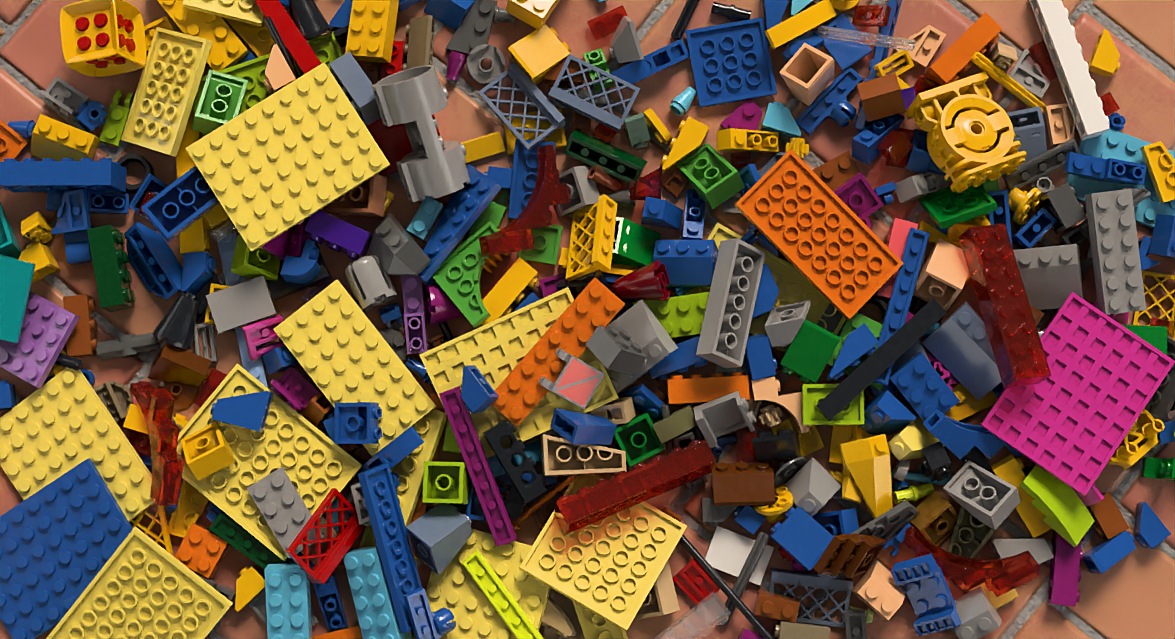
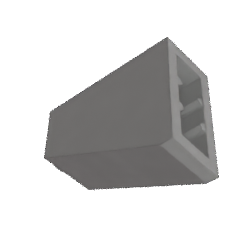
[988,538,1054,578]

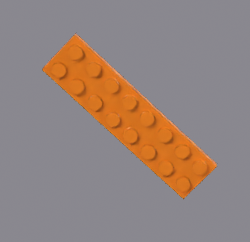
[492,277,625,427]

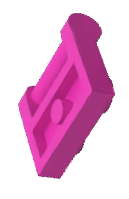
[242,315,285,361]

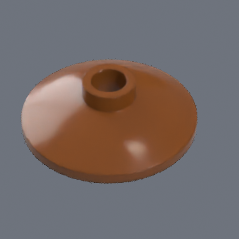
[158,381,198,410]

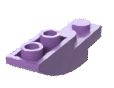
[401,275,428,354]

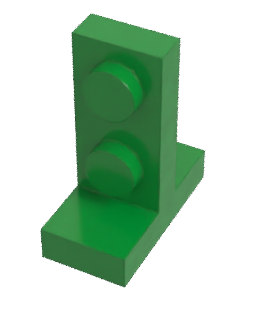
[1142,457,1175,482]

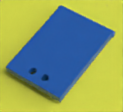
[814,13,873,71]

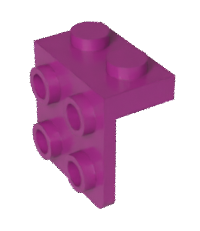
[262,220,308,261]
[270,366,320,411]

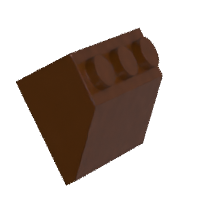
[711,461,775,506]

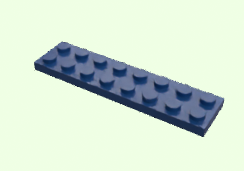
[358,463,422,633]

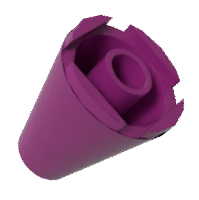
[425,285,464,325]

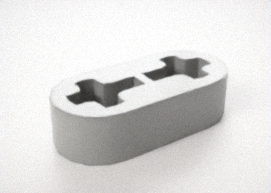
[893,459,911,481]

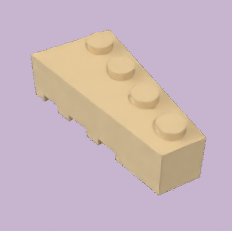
[540,434,627,477]

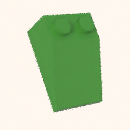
[192,69,248,134]
[676,142,745,210]

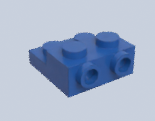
[334,402,382,444]

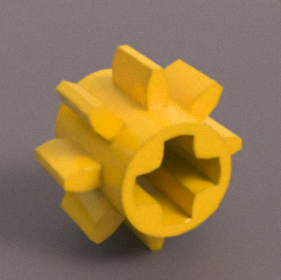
[785,138,809,160]

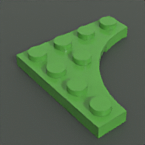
[432,221,504,328]

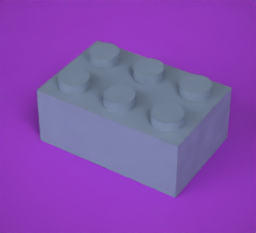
[329,52,381,126]

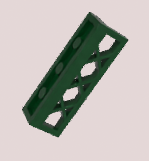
[209,512,288,569]

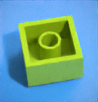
[422,461,469,504]

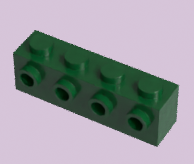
[563,129,648,186]

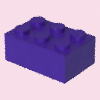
[305,210,373,260]

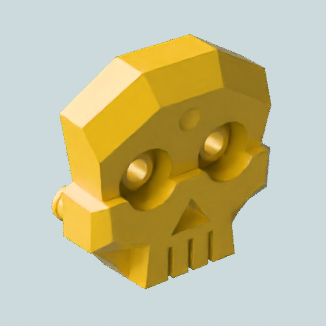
[1107,409,1165,470]

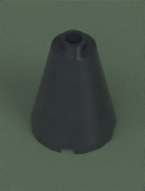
[288,0,332,41]
[152,292,200,350]

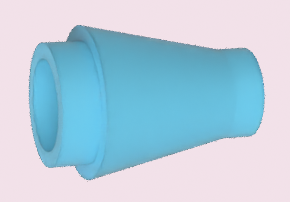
[669,87,697,116]

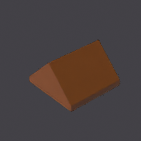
[857,73,906,122]

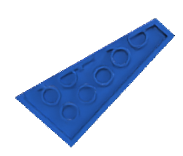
[418,164,502,282]

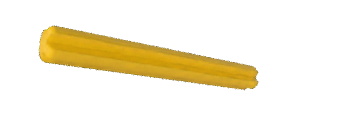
[971,52,1046,112]

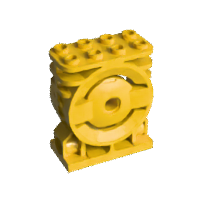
[905,71,1027,193]

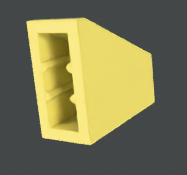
[887,415,945,460]

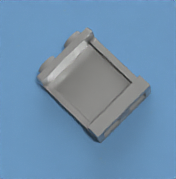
[693,391,756,448]

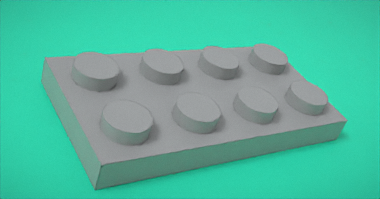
[247,467,325,558]

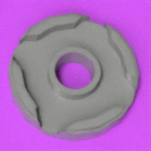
[466,44,506,84]

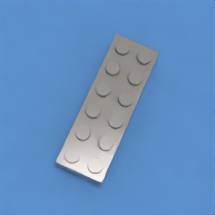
[1085,189,1146,315]
[696,238,766,368]

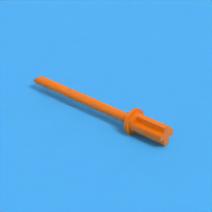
[510,476,576,531]

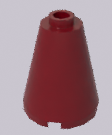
[612,260,670,301]

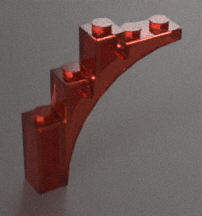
[479,144,570,257]
[129,381,185,506]
[904,525,1040,597]

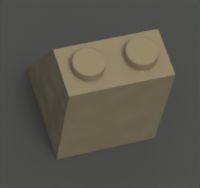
[772,620,830,639]

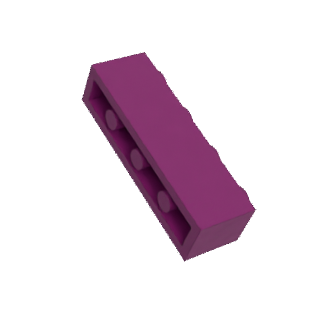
[1047,529,1085,606]

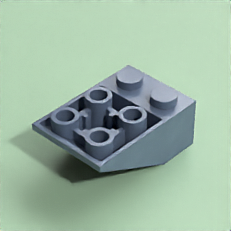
[1007,106,1047,164]

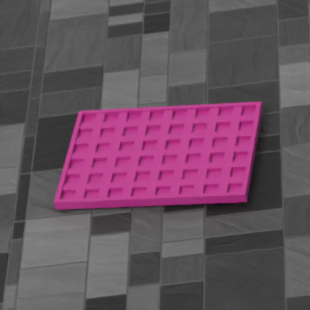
[980,292,1175,496]

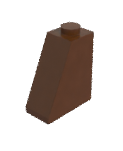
[147,342,211,386]

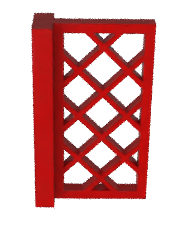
[286,488,366,584]

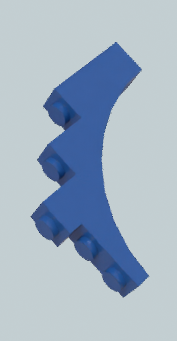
[923,409,1023,460]

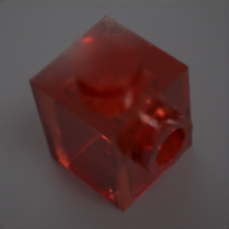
[877,130,914,164]

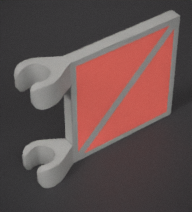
[539,348,605,409]

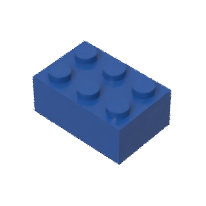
[890,351,960,421]

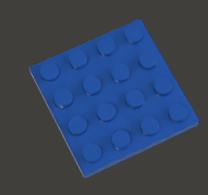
[685,17,777,108]

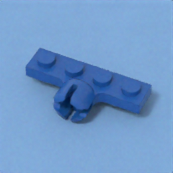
[795,67,863,136]
[403,587,456,639]

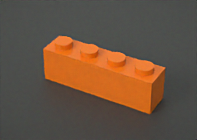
[667,372,750,405]

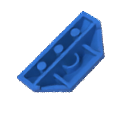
[124,222,183,300]

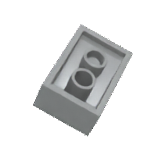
[943,460,1021,530]

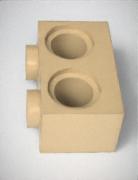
[587,396,636,424]

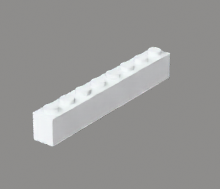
[1029,0,1110,141]

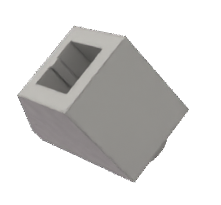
[895,172,940,203]

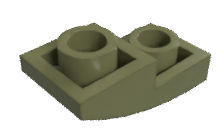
[653,405,697,443]

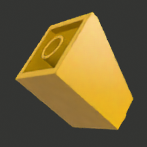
[508,24,571,85]

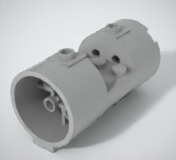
[371,65,470,202]

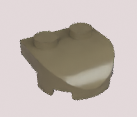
[93,381,134,422]

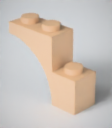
[749,376,811,433]

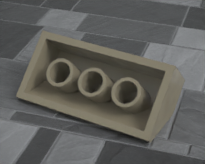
[403,15,435,70]

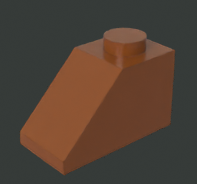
[301,391,335,427]

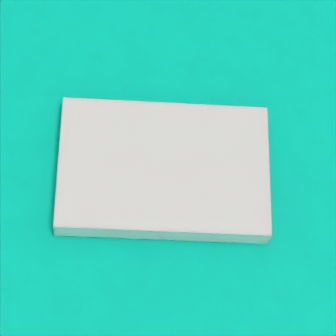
[705,526,774,585]

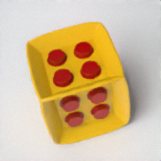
[60,0,147,77]

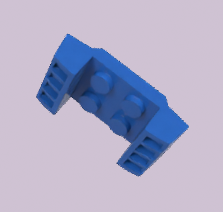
[891,553,961,636]

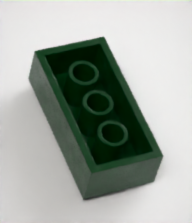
[87,225,136,312]

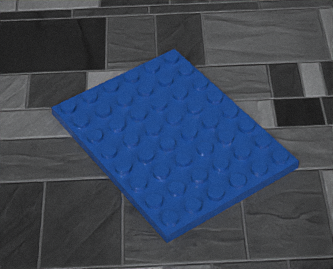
[0,458,133,639]

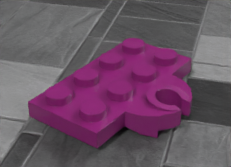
[833,172,884,230]

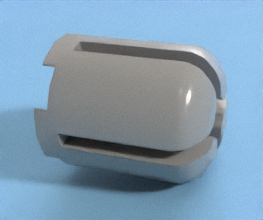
[345,255,397,312]

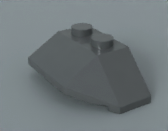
[368,213,431,276]

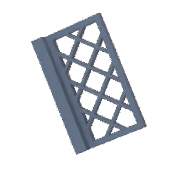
[548,54,640,133]
[478,62,565,151]
[766,568,853,628]

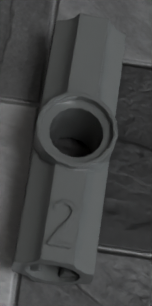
[96,332,160,360]

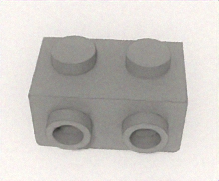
[40,76,90,117]

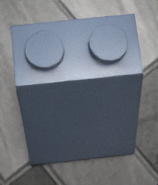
[406,503,473,575]

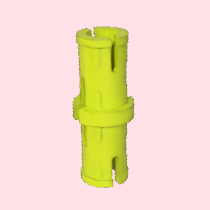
[892,482,934,505]

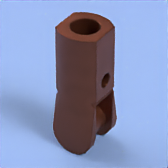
[587,166,622,192]

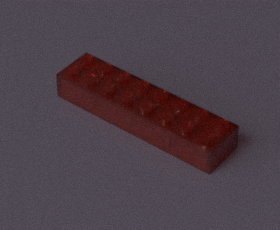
[959,223,1051,388]
[554,439,716,535]

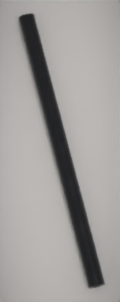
[679,535,775,639]

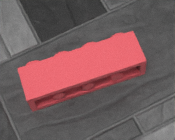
[874,218,918,301]

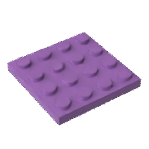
[0,291,80,389]

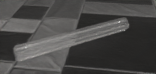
[818,26,915,51]

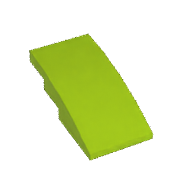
[1019,464,1095,547]

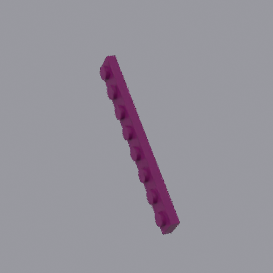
[439,386,517,547]

